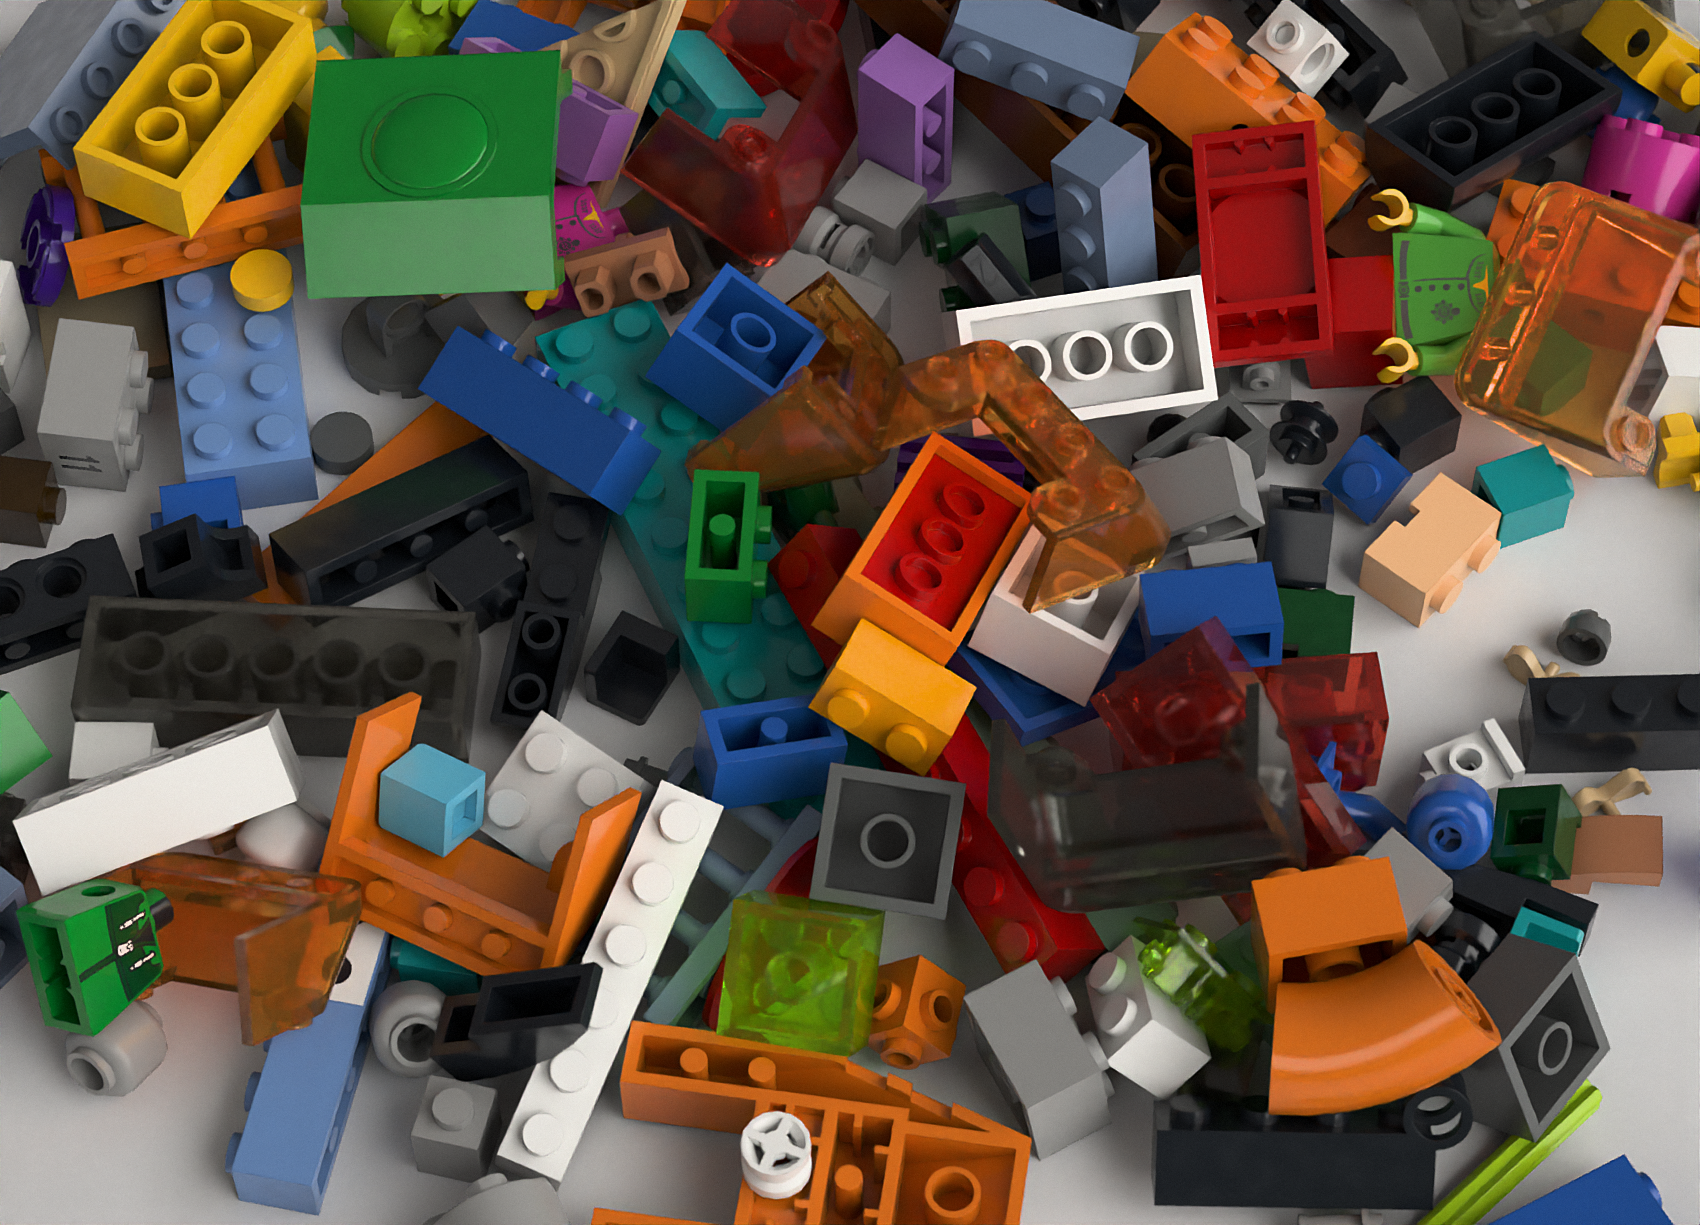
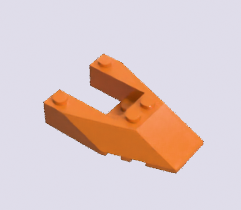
[591,1020,1032,1225]

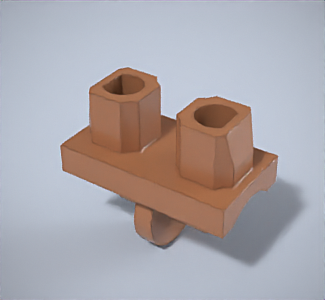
[564,227,690,318]

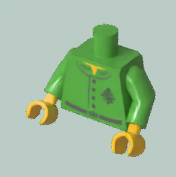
[1368,189,1537,383]

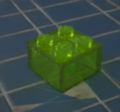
[716,890,886,1057]

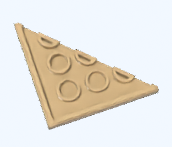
[538,0,687,208]

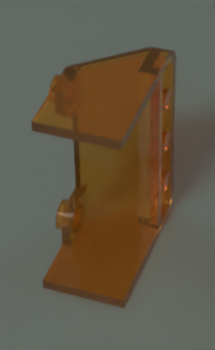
[39,852,363,1047]

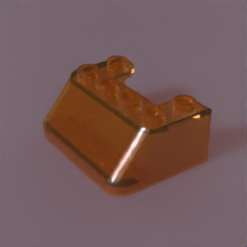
[872,340,1171,614]

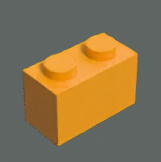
[808,618,977,777]

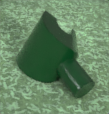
[767,458,840,531]

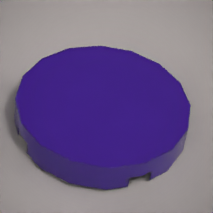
[16,184,75,307]

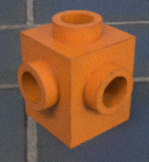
[856,954,966,1070]

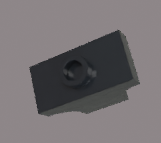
[134,513,268,634]

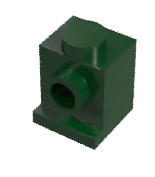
[1490,784,1582,886]

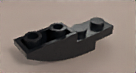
[490,492,613,731]

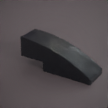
[429,962,603,1082]

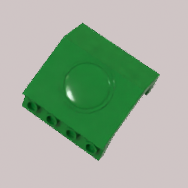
[300,50,573,299]

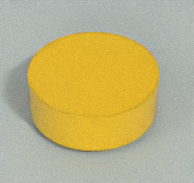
[230,249,295,312]

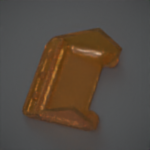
[1454,181,1700,478]

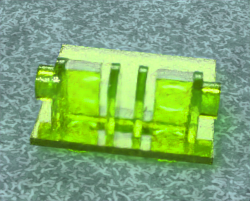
[1133,916,1275,1052]

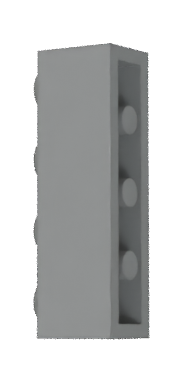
[1004,436,1265,571]

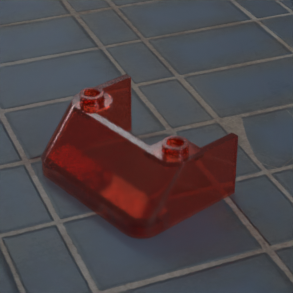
[619,0,858,267]

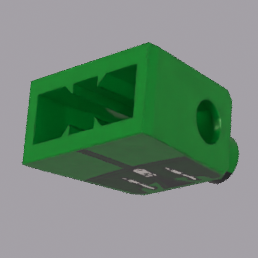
[16,878,174,1037]

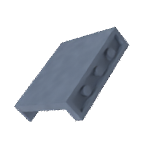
[0,0,186,170]

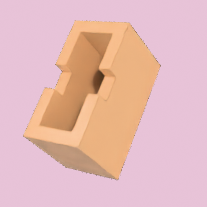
[1358,472,1502,628]

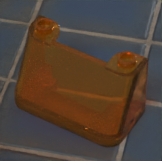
[684,271,906,494]

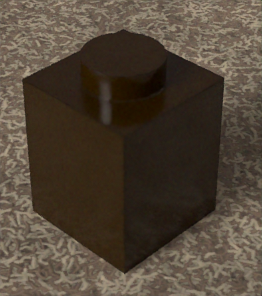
[0,455,67,548]

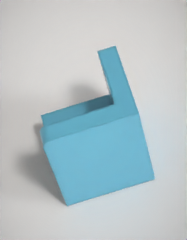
[379,743,486,858]

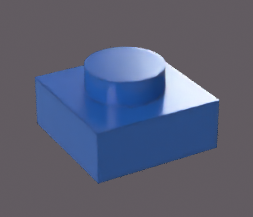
[1322,435,1413,525]

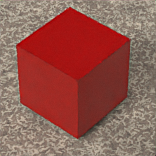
[1304,254,1403,389]

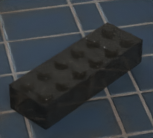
[70,596,482,763]

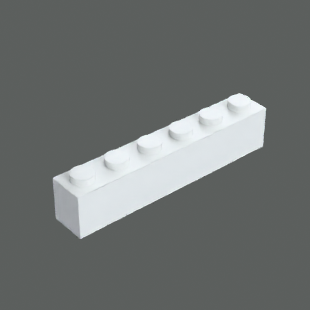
[494,780,724,1192]

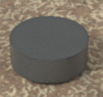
[310,412,374,475]

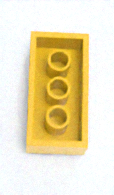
[73,0,318,240]

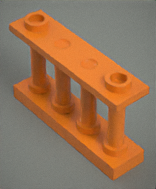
[38,116,303,300]

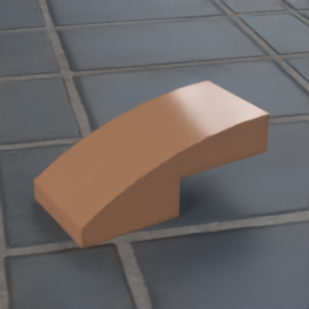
[1551,815,1663,895]

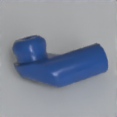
[1326,790,1407,842]

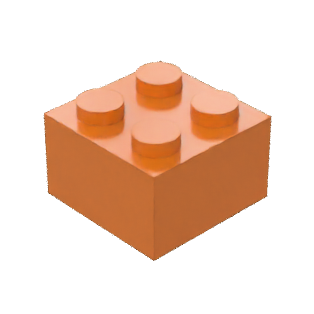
[1251,856,1408,1014]

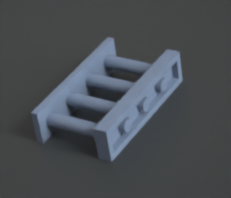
[566,745,822,1029]

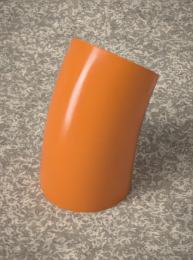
[1268,939,1502,1116]

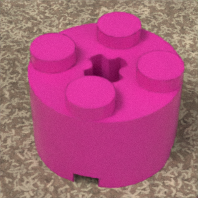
[1578,114,1700,224]

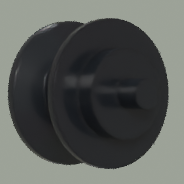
[1269,400,1339,465]

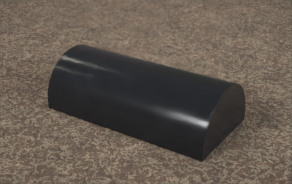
[1365,31,1623,214]

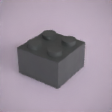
[809,762,966,920]
[1460,933,1611,1143]

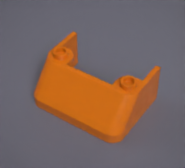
[319,692,642,976]

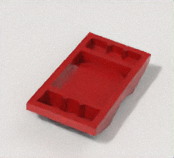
[1191,120,1334,368]

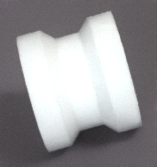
[740,1111,812,1199]

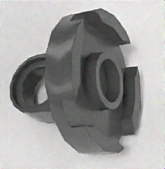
[341,294,445,399]

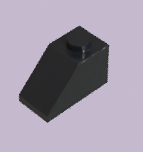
[1263,484,1334,591]

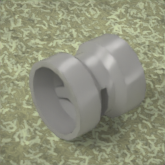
[793,206,875,277]

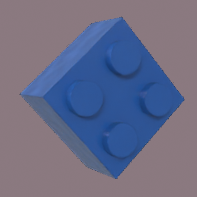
[645,263,829,449]

